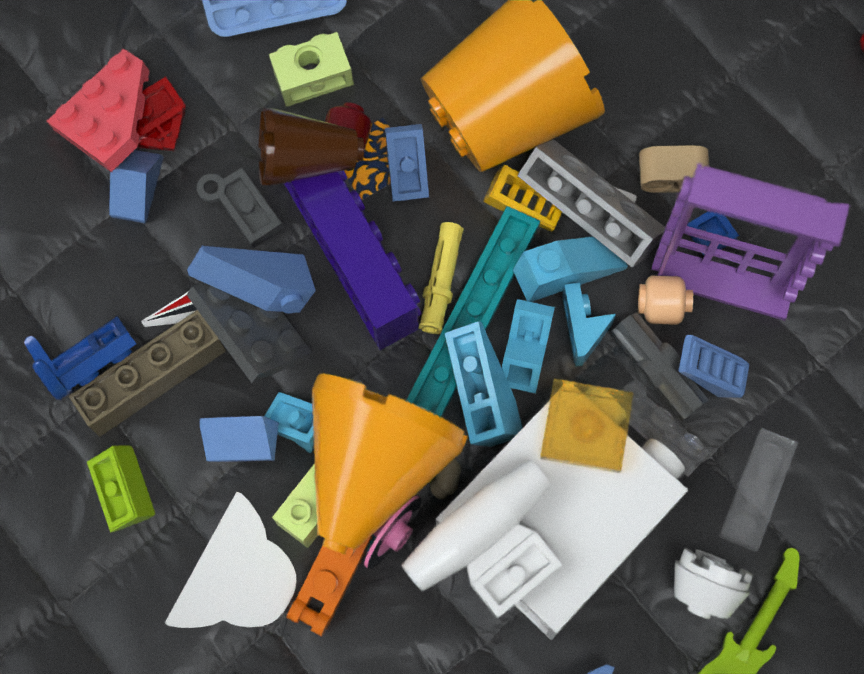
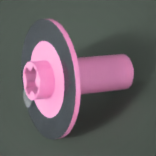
[364,495,422,569]

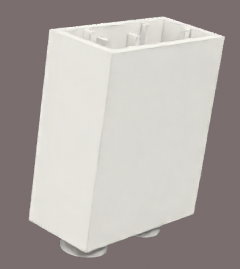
[436,382,688,640]

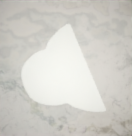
[165,492,297,628]

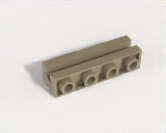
[68,310,226,437]

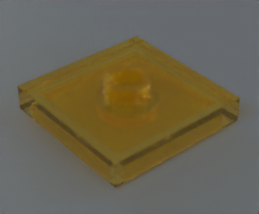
[540,379,633,473]

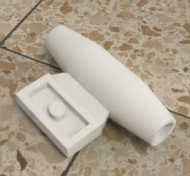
[401,460,562,618]

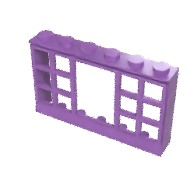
[651,163,850,321]

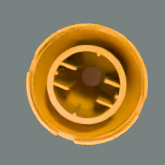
[312,374,468,555]

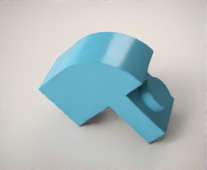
[502,299,555,394]

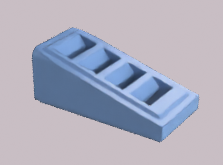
[678,335,749,398]

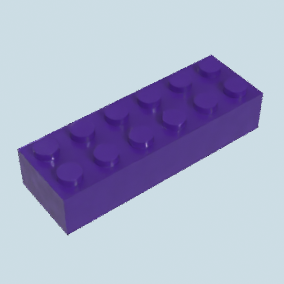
[284,171,421,350]

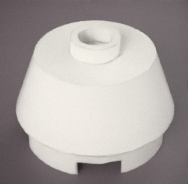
[674,547,753,619]

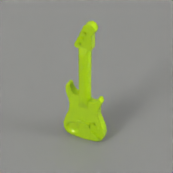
[698,548,800,674]

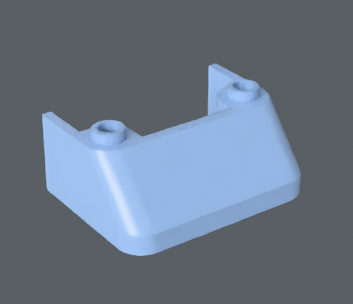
[202,0,347,37]

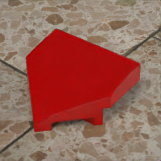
[136,76,186,151]

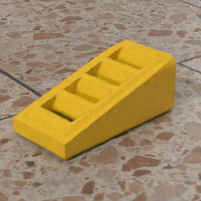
[483,164,562,232]

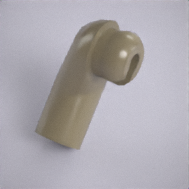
[430,458,461,499]

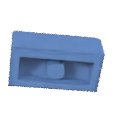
[200,416,279,462]

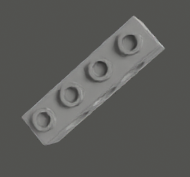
[517,139,665,267]

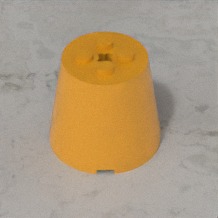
[421,0,605,172]

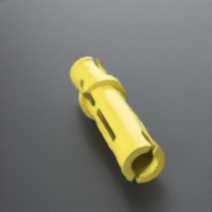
[419,222,464,334]

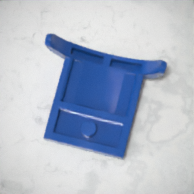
[24,316,136,400]

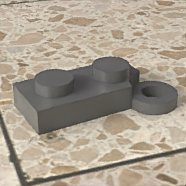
[197,167,283,248]

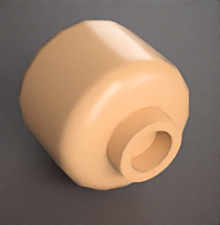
[638,275,693,325]

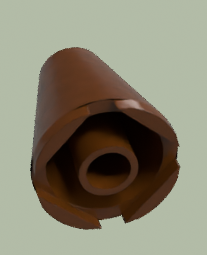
[258,108,364,186]

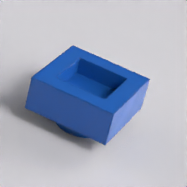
[687,211,739,256]

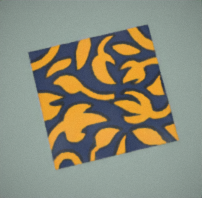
[344,118,391,200]

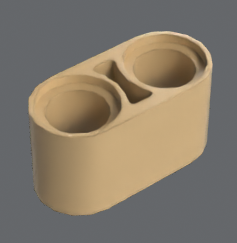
[639,145,709,193]

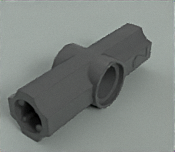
[611,312,709,422]

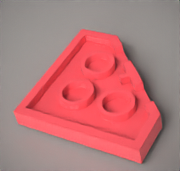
[47,49,150,172]

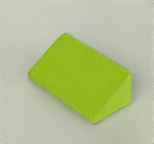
[87,446,155,532]

